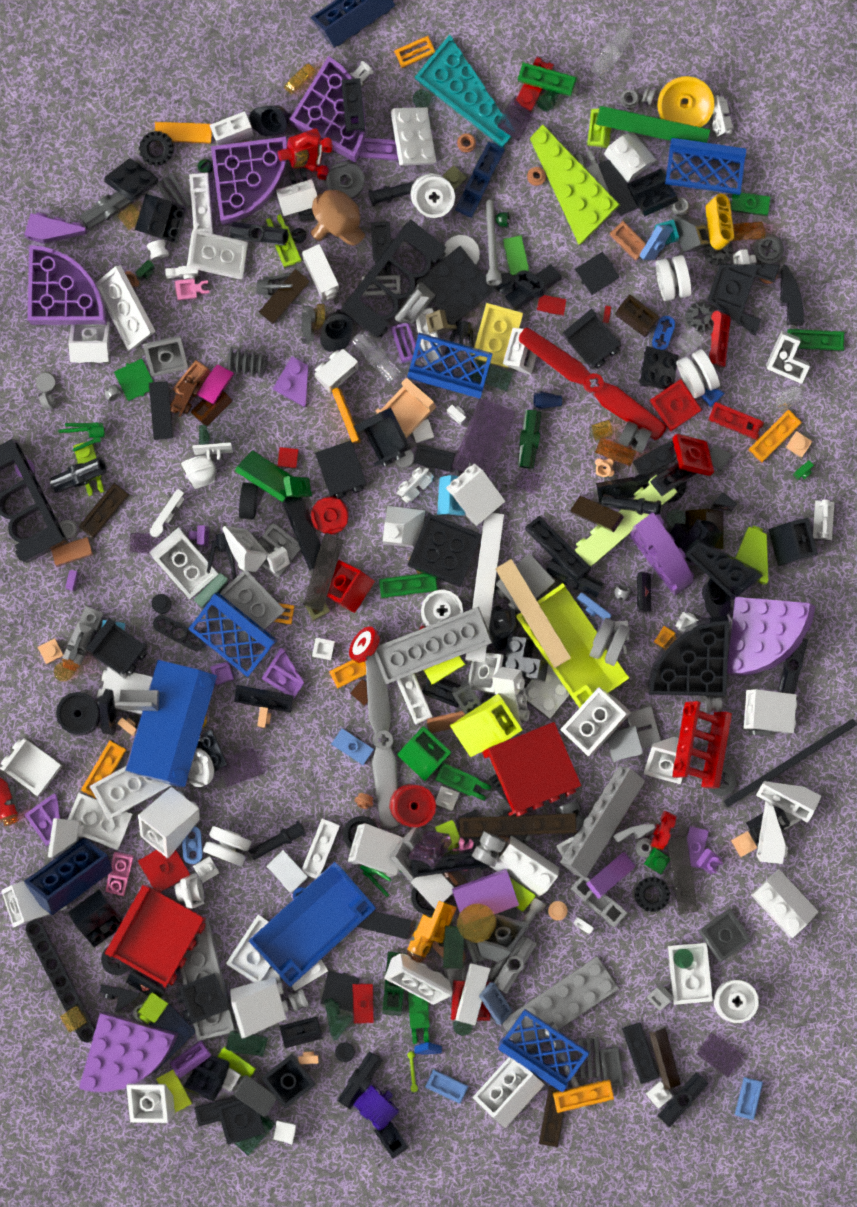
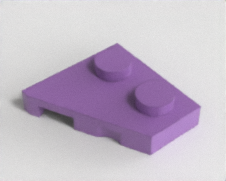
[273,357,308,408]
[261,648,304,699]
[24,793,61,846]

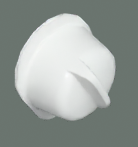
[181,455,217,489]

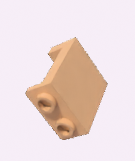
[375,378,436,439]

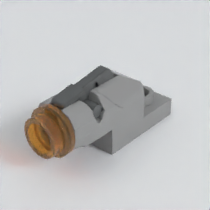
[62,606,104,672]

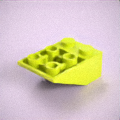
[450,694,522,757]

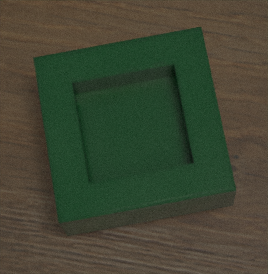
[135,259,155,281]

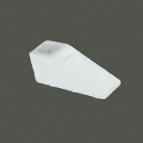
[492,667,530,727]

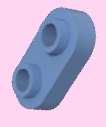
[182,826,203,864]

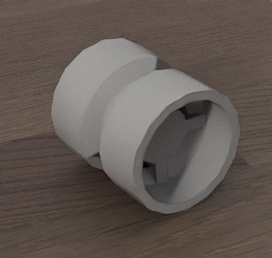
[472,831,506,867]

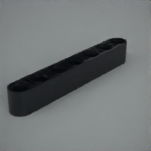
[25,920,96,1043]

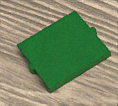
[114,358,153,401]

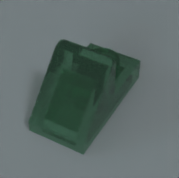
[324,998,353,1041]

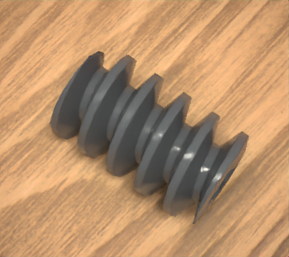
[227,347,268,378]

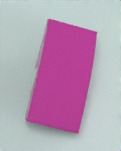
[197,364,234,405]

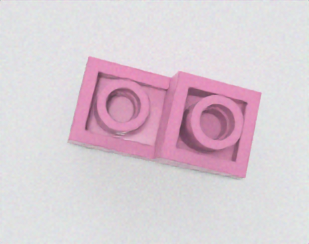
[105,851,134,896]

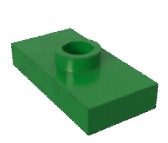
[731,193,770,216]
[283,476,312,498]

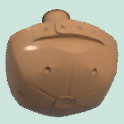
[311,190,365,246]

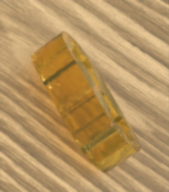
[284,63,316,95]

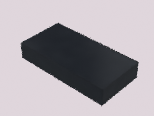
[414,445,455,472]

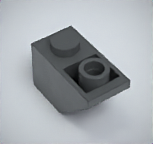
[673,215,710,252]

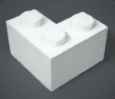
[766,331,810,384]

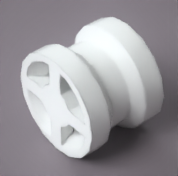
[147,240,169,261]

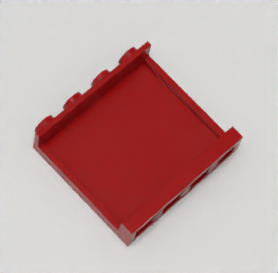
[482,722,581,817]
[105,884,206,988]

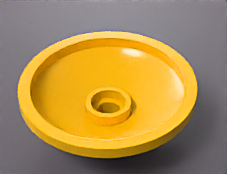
[657,76,714,127]

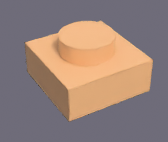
[786,431,812,458]
[38,638,63,664]
[257,707,272,728]
[117,718,137,737]
[731,831,757,857]
[298,1051,319,1064]

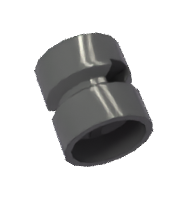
[618,421,652,454]
[554,800,585,834]

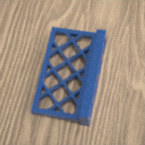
[665,138,747,195]
[407,333,493,399]
[188,592,278,677]
[498,1009,589,1093]

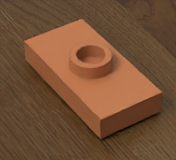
[609,221,646,261]

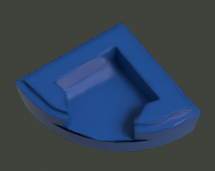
[700,389,725,407]
[414,1042,442,1055]

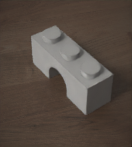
[570,877,627,927]

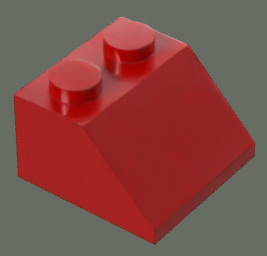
[318,560,375,614]

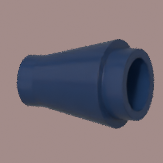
[533,391,562,410]

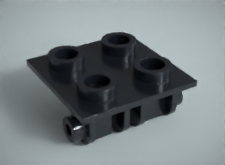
[639,346,679,390]
[196,729,228,773]

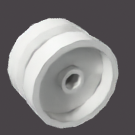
[411,173,455,218]
[656,255,691,301]
[677,349,720,398]
[421,590,463,627]
[203,826,252,867]
[714,980,759,1023]

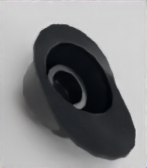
[249,105,291,136]
[320,309,353,352]
[702,578,731,617]
[490,605,518,651]

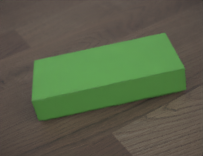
[503,236,529,276]

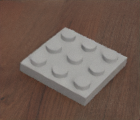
[204,571,285,650]

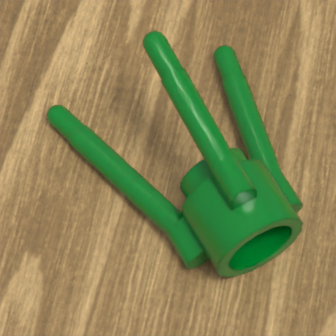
[58,422,105,452]
[360,865,402,897]

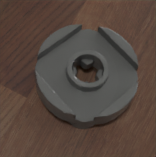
[327,161,364,199]
[301,305,315,344]

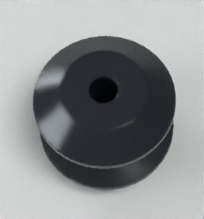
[496,273,515,294]
[152,594,172,614]

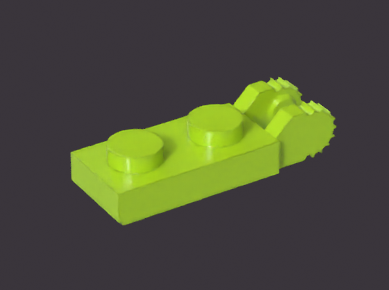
[266,214,302,269]
[73,441,104,496]

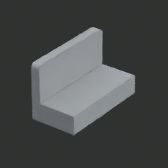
[115,690,160,711]

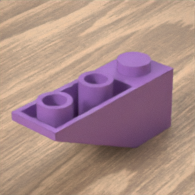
[24,212,87,243]

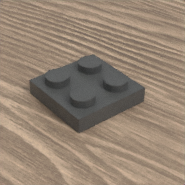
[698,908,752,963]

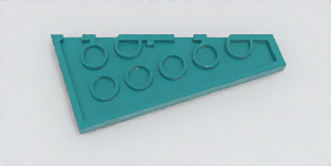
[414,34,515,148]

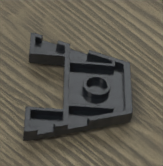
[708,263,780,336]

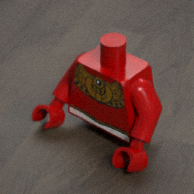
[278,128,333,180]

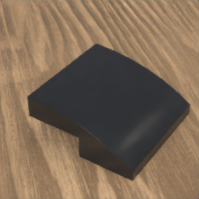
[627,169,678,217]
[183,1055,230,1101]

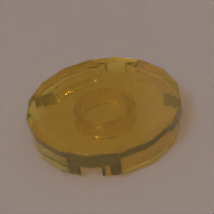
[457,904,496,943]

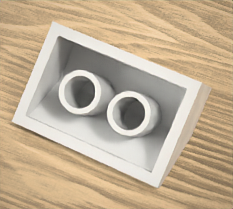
[560,687,631,756]
[490,836,559,898]
[751,869,818,938]
[384,953,452,1005]
[472,1057,545,1128]

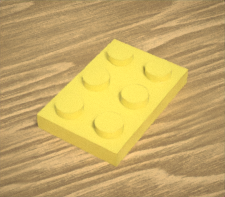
[472,303,523,369]

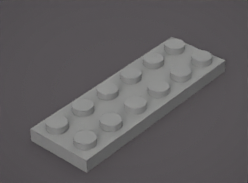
[374,607,493,684]
[180,917,236,1041]
[503,957,619,1051]

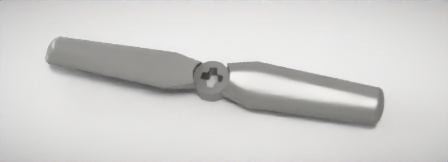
[366,654,400,829]

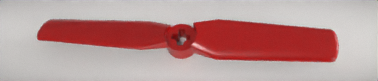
[519,327,666,440]

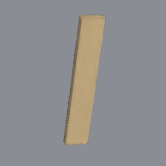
[495,559,571,668]

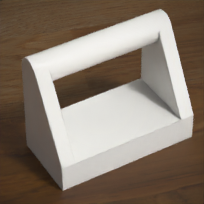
[503,328,537,375]

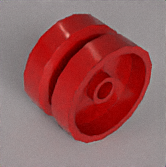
[389,784,436,827]

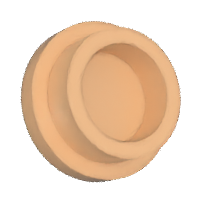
[548,901,568,921]

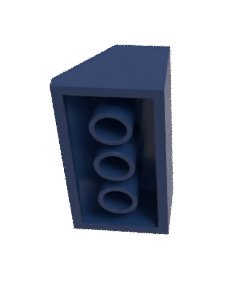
[310,0,396,48]
[24,837,113,916]

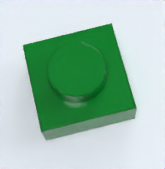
[793,460,814,480]
[644,848,671,875]

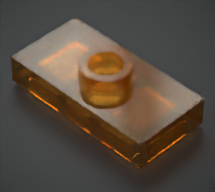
[732,221,765,241]
[595,438,636,466]

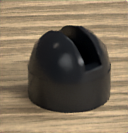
[291,228,307,243]

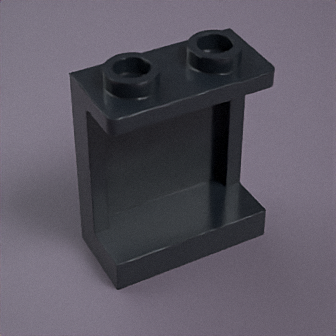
[562,308,621,369]
[354,408,411,467]
[315,440,367,499]
[86,618,148,679]

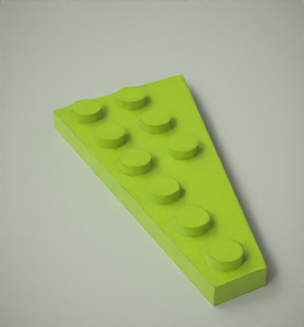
[530,125,620,245]

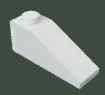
[756,781,821,823]
[756,800,788,864]

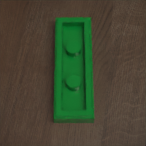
[517,62,577,97]
[787,329,845,351]
[379,573,438,598]

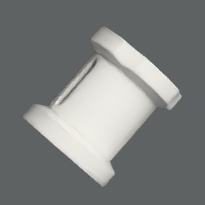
[349,61,374,86]

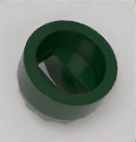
[198,159,213,174]
[495,212,509,227]

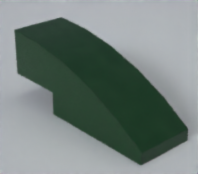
[382,952,407,1016]

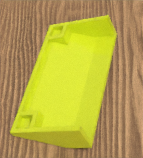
[516,584,630,708]

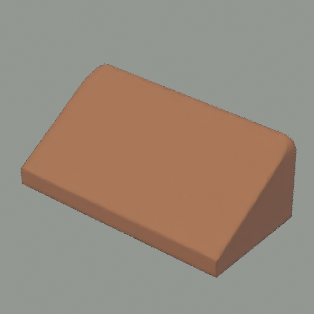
[172,360,211,401]
[51,537,93,567]
[427,711,465,733]

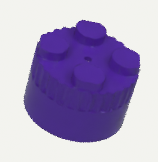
[353,1084,400,1131]

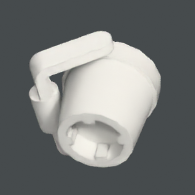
[175,873,204,909]

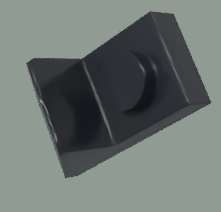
[99,985,141,1012]
[373,1121,409,1159]

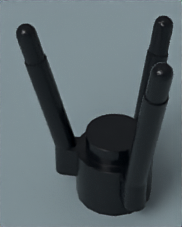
[444,321,475,368]
[206,533,237,580]

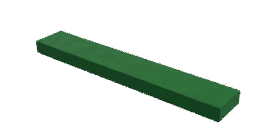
[596,105,710,143]

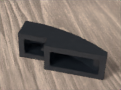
[780,265,804,326]

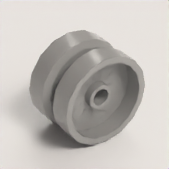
[589,618,631,666]

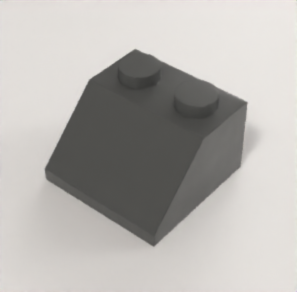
[477,914,530,962]

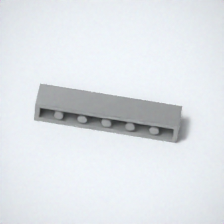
[560,766,645,878]

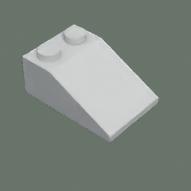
[150,527,219,599]

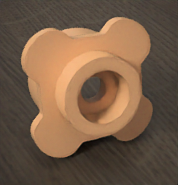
[595,458,615,477]

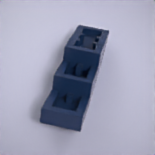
[455,141,505,218]

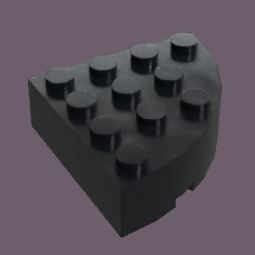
[648,616,729,696]

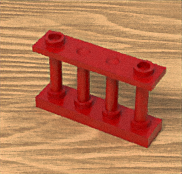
[672,701,732,789]

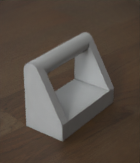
[395,282,435,324]

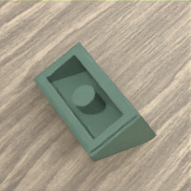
[194,572,229,609]

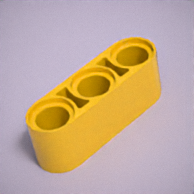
[705,193,734,250]

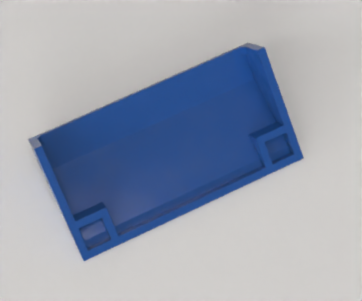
[125,660,217,788]
[248,862,376,987]

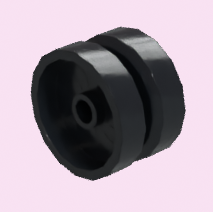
[56,692,100,736]

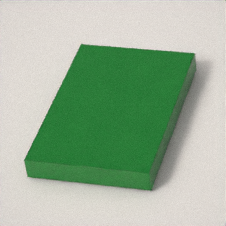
[235,450,292,502]

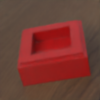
[277,447,299,469]

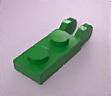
[435,763,492,801]
[408,991,430,1044]

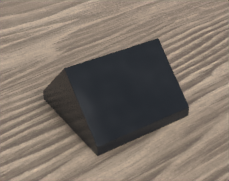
[261,1054,316,1109]

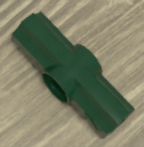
[518,409,542,469]

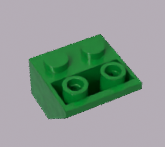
[397,726,451,781]

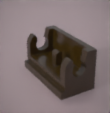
[615,294,660,337]

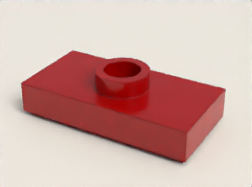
[353,983,374,1024]

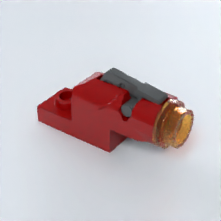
[0,778,19,826]

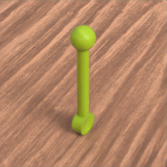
[407,1051,418,1092]

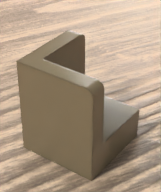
[425,310,457,334]

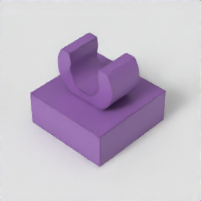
[188,525,209,547]
[696,848,723,875]

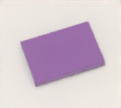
[452,869,519,925]

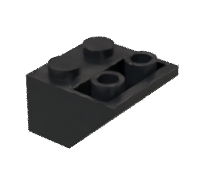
[134,194,188,244]
[768,518,818,566]
[68,890,123,948]

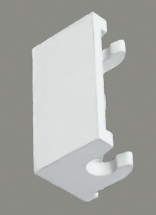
[210,111,254,146]
[276,179,317,216]

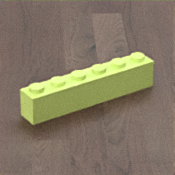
[575,475,678,567]

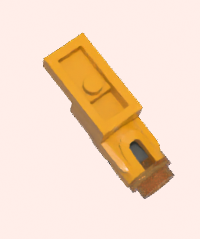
[407,901,457,963]

